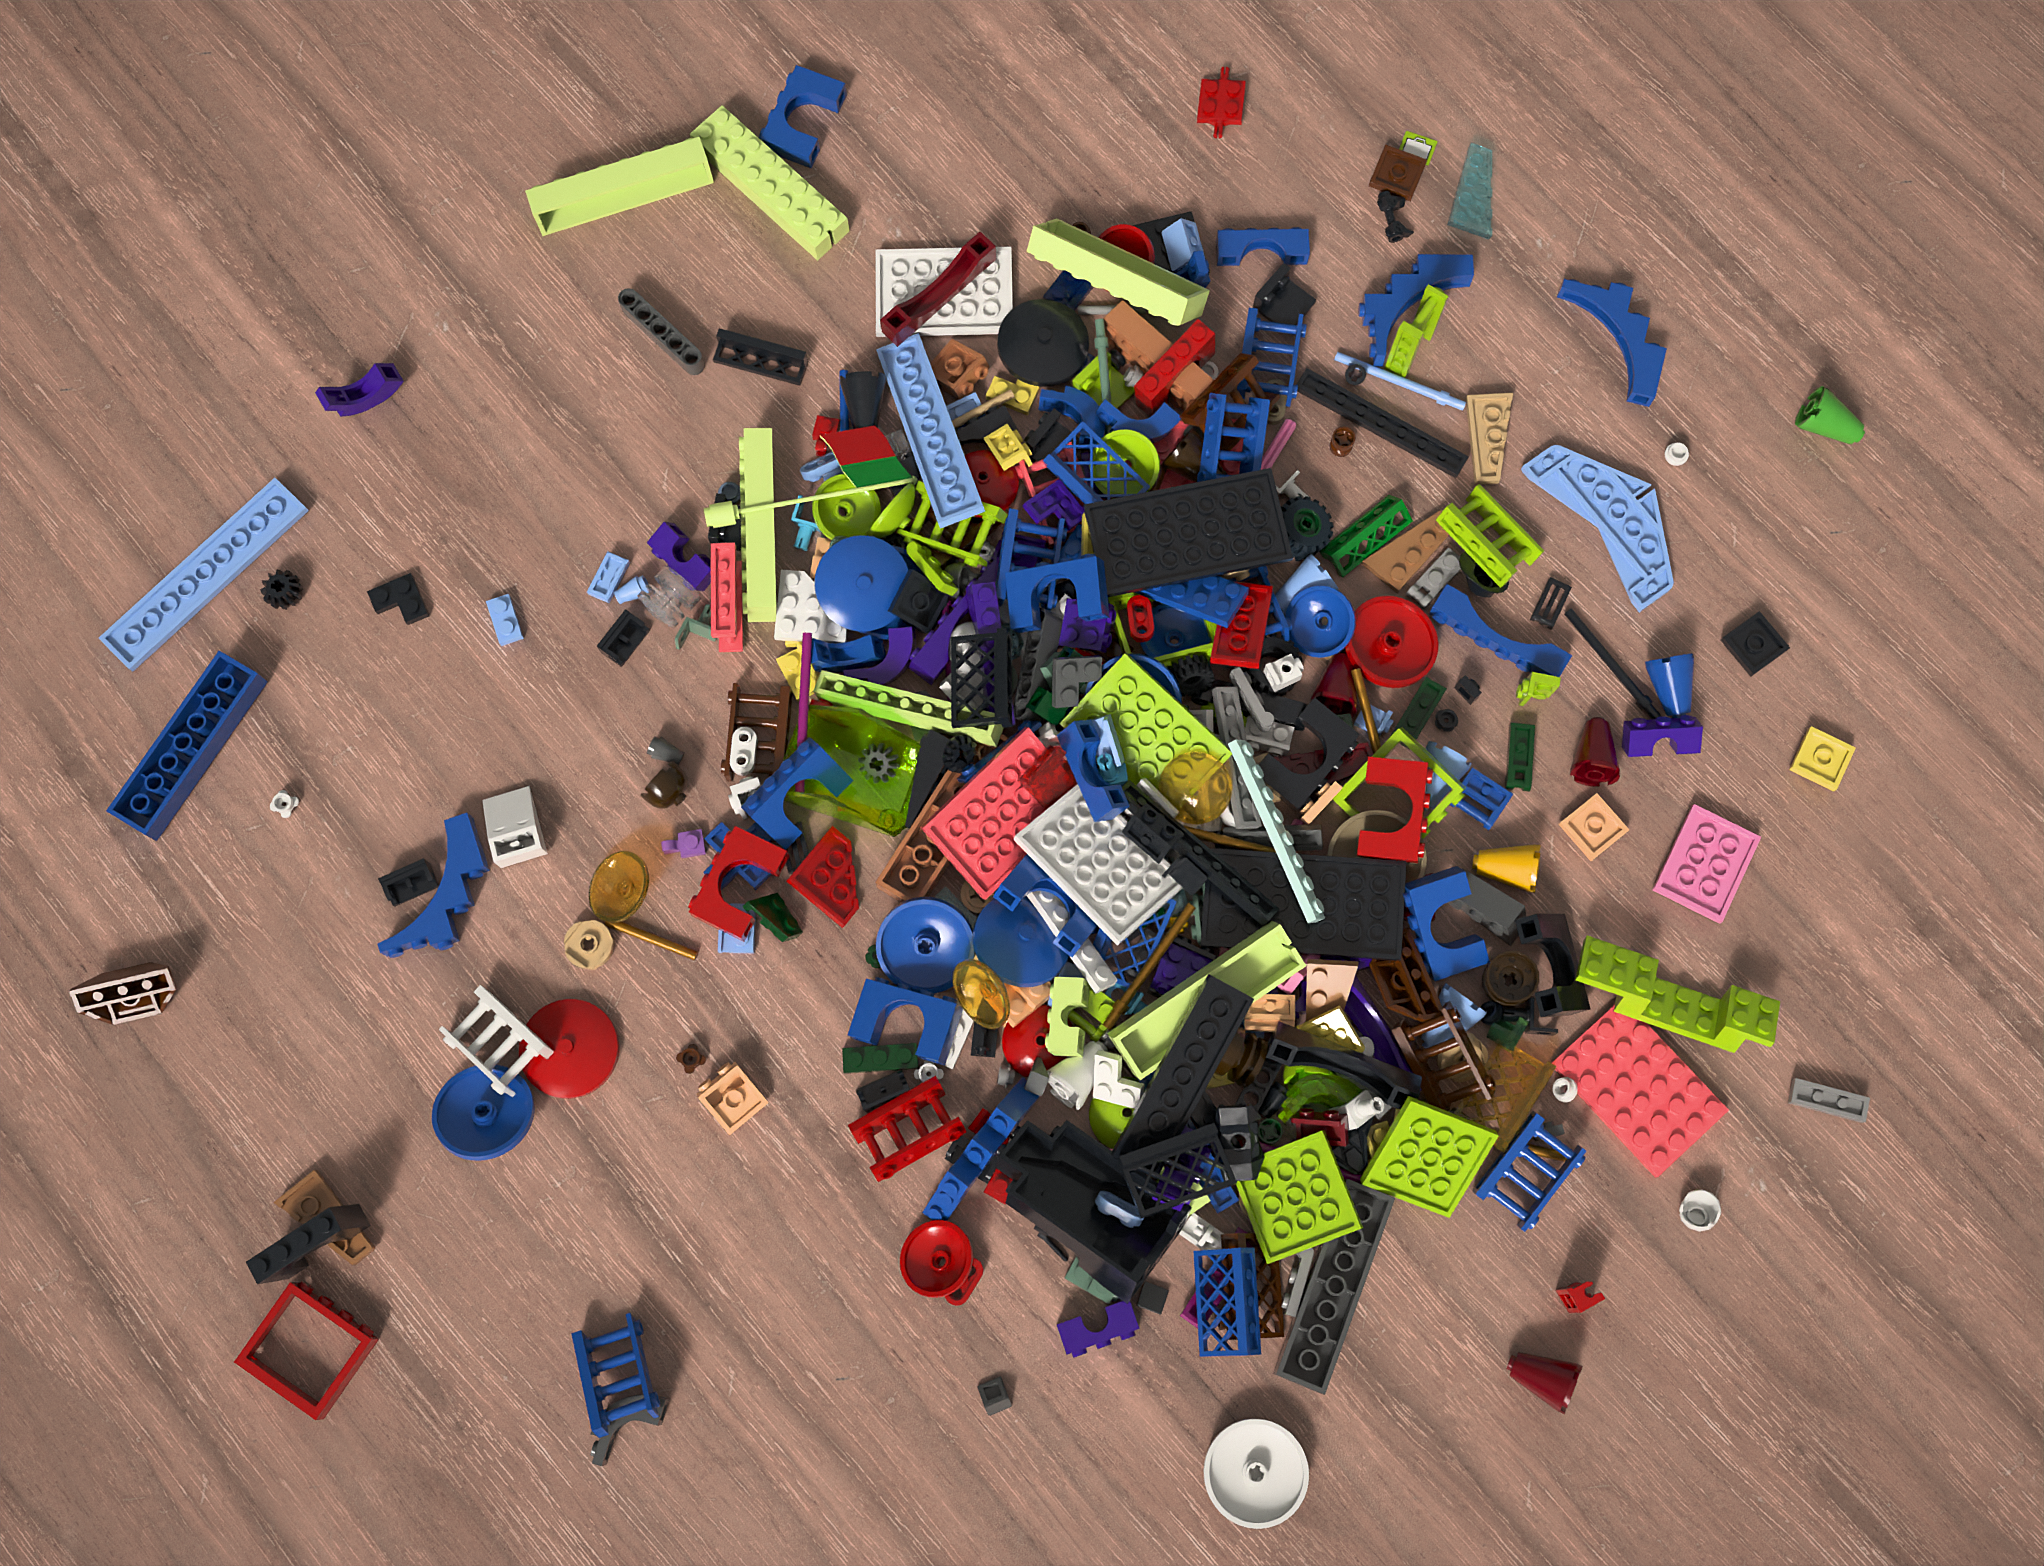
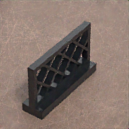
[951,628,1012,728]
[1116,1123,1237,1219]

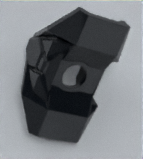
[1214,1103,1265,1181]
[1331,1116,1374,1175]

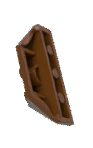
[1369,928,1443,1022]
[69,962,177,1025]

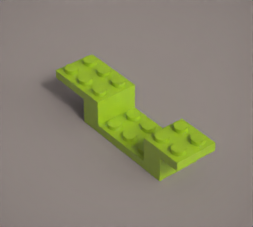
[1575,935,1780,1053]

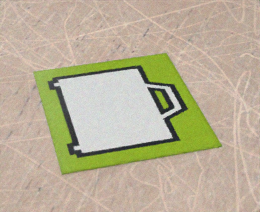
[1399,131,1438,166]

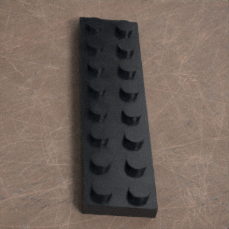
[1111,974,1254,1179]

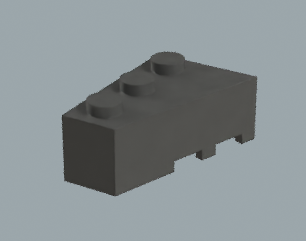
[1448,868,1526,946]

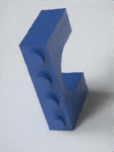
[759,65,847,168]
[1005,554,1110,633]
[741,737,854,850]
[993,854,1098,958]
[1403,866,1490,981]
[847,977,963,1066]

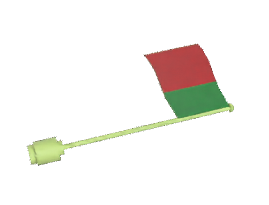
[703,425,918,528]

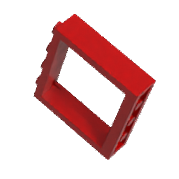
[234,1281,379,1420]

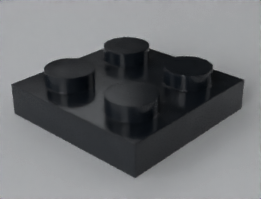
[1720,611,1790,677]

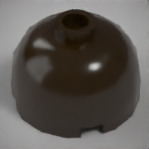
[640,761,688,809]

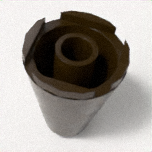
[1162,429,1228,483]

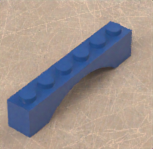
[1429,584,1572,677]

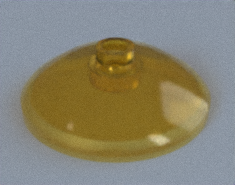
[1159,752,1232,824]
[589,851,649,923]
[953,959,1010,1029]

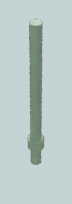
[1094,319,1112,435]

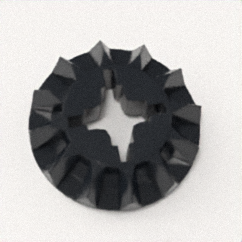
[942,735,978,774]

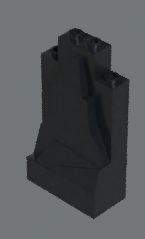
[995,1120,1192,1304]

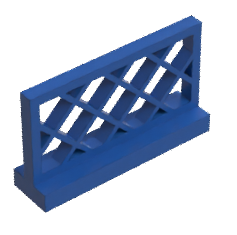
[1043,421,1150,504]
[1093,899,1178,992]
[1193,1248,1261,1357]

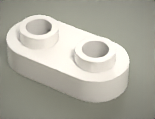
[730,727,758,776]

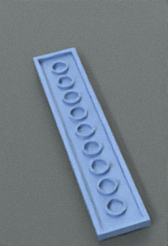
[876,333,985,529]
[99,478,309,672]

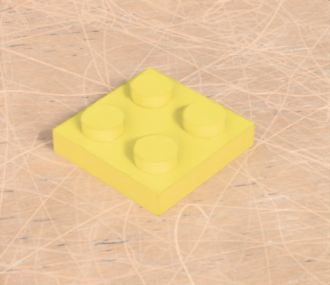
[1789,726,1856,791]

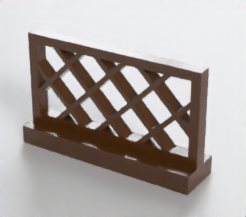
[1221,1233,1284,1340]

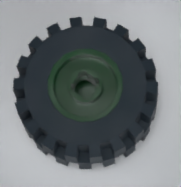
[1281,496,1334,561]

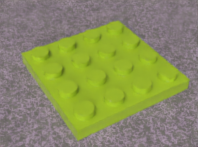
[1360,1096,1499,1218]
[1236,1130,1363,1264]

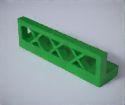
[1319,495,1413,577]

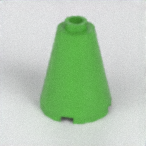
[1795,386,1865,444]

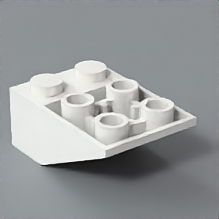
[483,786,548,868]

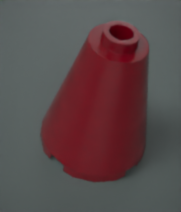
[1309,652,1358,720]
[1570,717,1620,787]
[1506,1352,1583,1415]

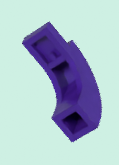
[315,363,404,417]
[843,627,916,686]

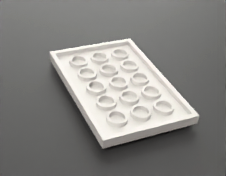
[876,247,1013,337]
[1014,784,1183,946]

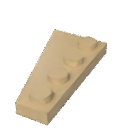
[1466,393,1513,485]

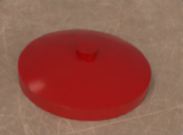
[1345,596,1438,688]
[519,999,619,1099]

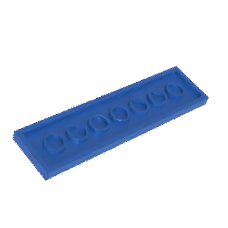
[1059,524,1249,628]

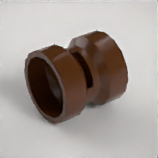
[1329,426,1356,457]

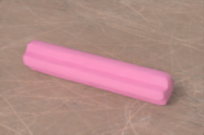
[1261,419,1296,470]

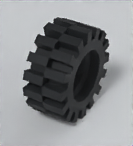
[1169,655,1215,697]

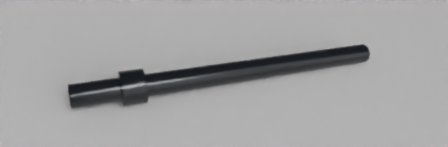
[1564,608,1661,719]

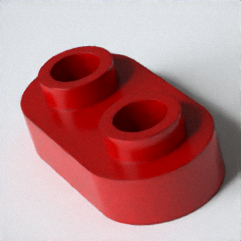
[1127,595,1154,642]
[945,1258,983,1306]

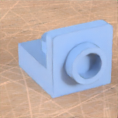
[1353,704,1394,737]

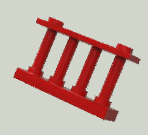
[848,1075,967,1182]

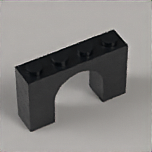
[1259,697,1360,811]
[1515,913,1591,1017]
[246,1204,371,1285]

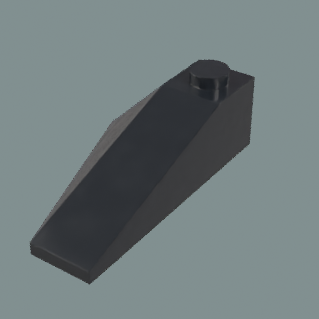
[905,729,960,829]

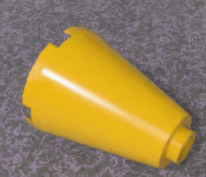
[1472,844,1541,893]

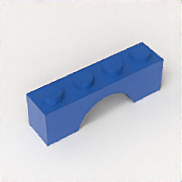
[1216,227,1310,266]
[1057,719,1130,822]

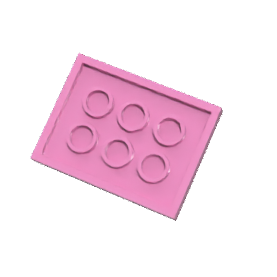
[1652,804,1761,924]

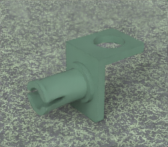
[675,604,717,650]

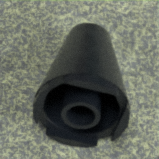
[840,371,886,429]

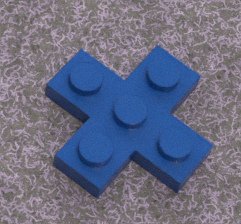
[703,822,773,891]

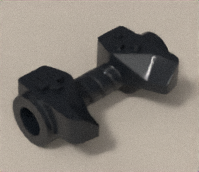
[1377,191,1414,243]

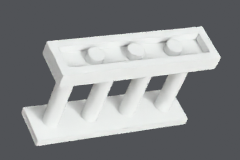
[439,985,554,1097]

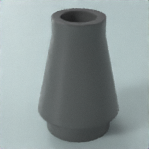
[647,736,685,765]

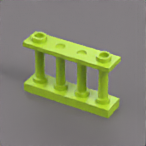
[1384,284,1448,378]
[897,481,1008,568]
[1436,484,1544,588]

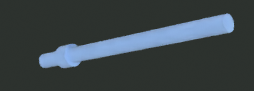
[1334,352,1466,411]

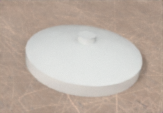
[1203,1419,1309,1529]

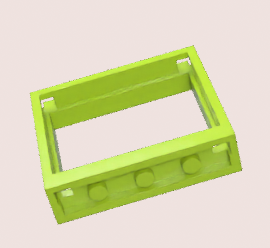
[1108,592,1217,669]
[1333,727,1467,839]

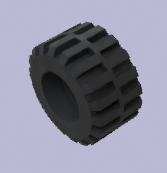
[1240,633,1303,697]

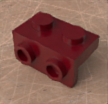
[1291,1108,1349,1147]

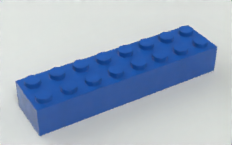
[106,651,268,841]

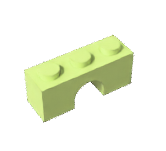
[1045,977,1090,1057]

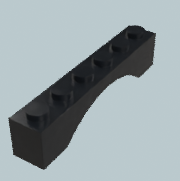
[889,405,1018,498]
[1266,1021,1422,1110]

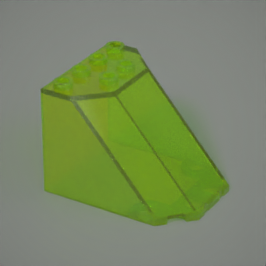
[782,705,921,837]

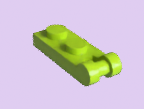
[906,542,958,596]

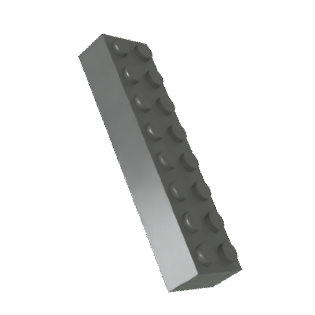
[1273,1179,1395,1395]

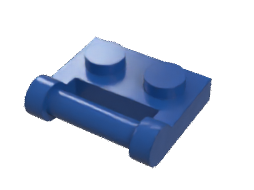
[1450,767,1513,831]

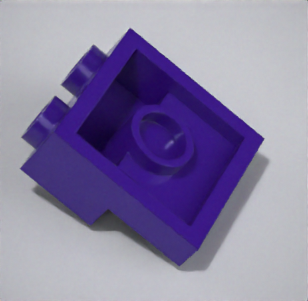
[1059,598,1116,653]
[1150,943,1213,995]

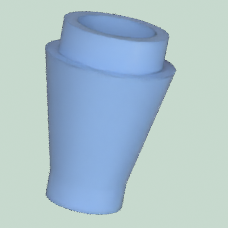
[614,575,651,604]

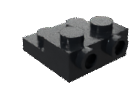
[888,569,949,634]

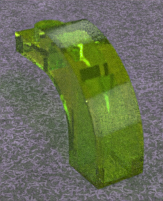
[1278,1073,1362,1123]

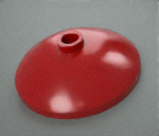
[1098,224,1155,292]
[965,450,1019,517]
[1002,1005,1073,1077]
[900,1220,973,1298]

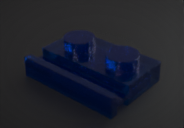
[1043,270,1094,311]

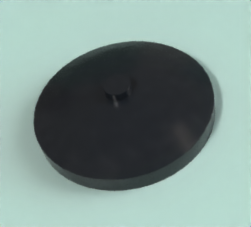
[997,299,1089,387]

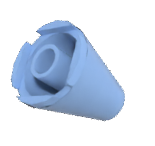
[1275,554,1338,615]
[1422,741,1472,811]
[1421,983,1486,1048]

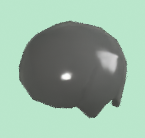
[944,562,970,598]

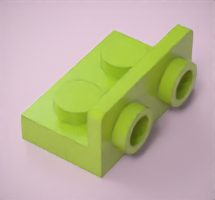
[1516,672,1561,706]

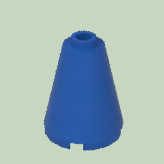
[1645,653,1694,718]

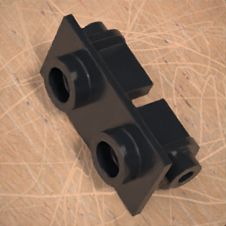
[971,1005,1000,1058]

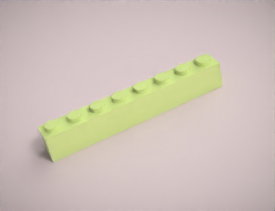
[813,670,1004,747]

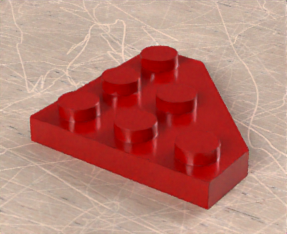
[786,826,859,928]

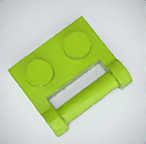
[1068,977,1115,1042]

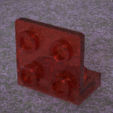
[1017,745,1078,810]

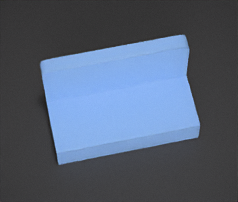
[1162,218,1205,272]
[1091,714,1125,767]

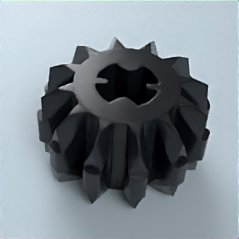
[260,569,304,610]

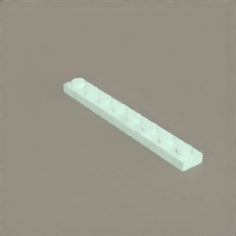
[1228,739,1325,923]

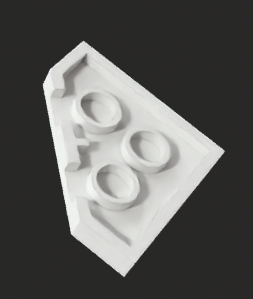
[774,570,847,643]

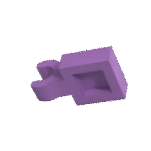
[661,829,706,858]

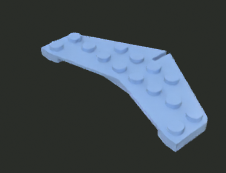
[1521,445,1674,613]

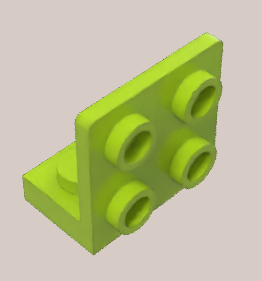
[1072,352,1135,409]

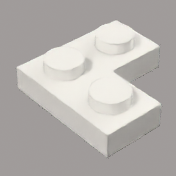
[1093,1050,1144,1109]

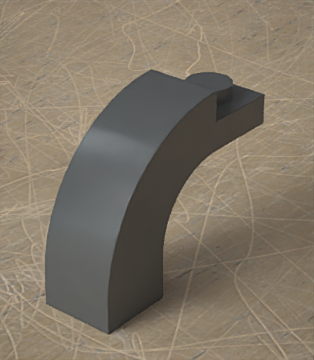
[590,1394,670,1466]

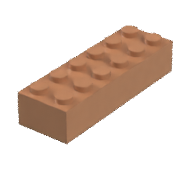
[1103,300,1214,411]

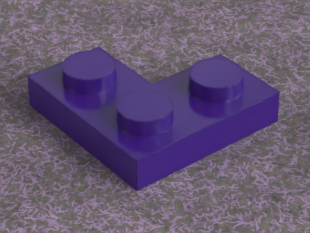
[1022,479,1084,531]

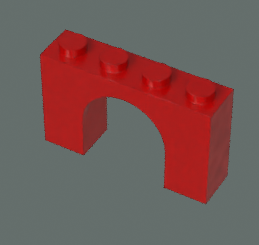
[1134,319,1215,417]
[1357,757,1433,863]
[688,826,790,942]

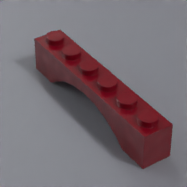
[880,232,997,347]

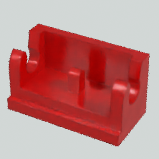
[1555,1282,1605,1313]

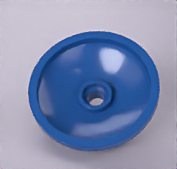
[1285,585,1356,658]
[1139,603,1210,658]

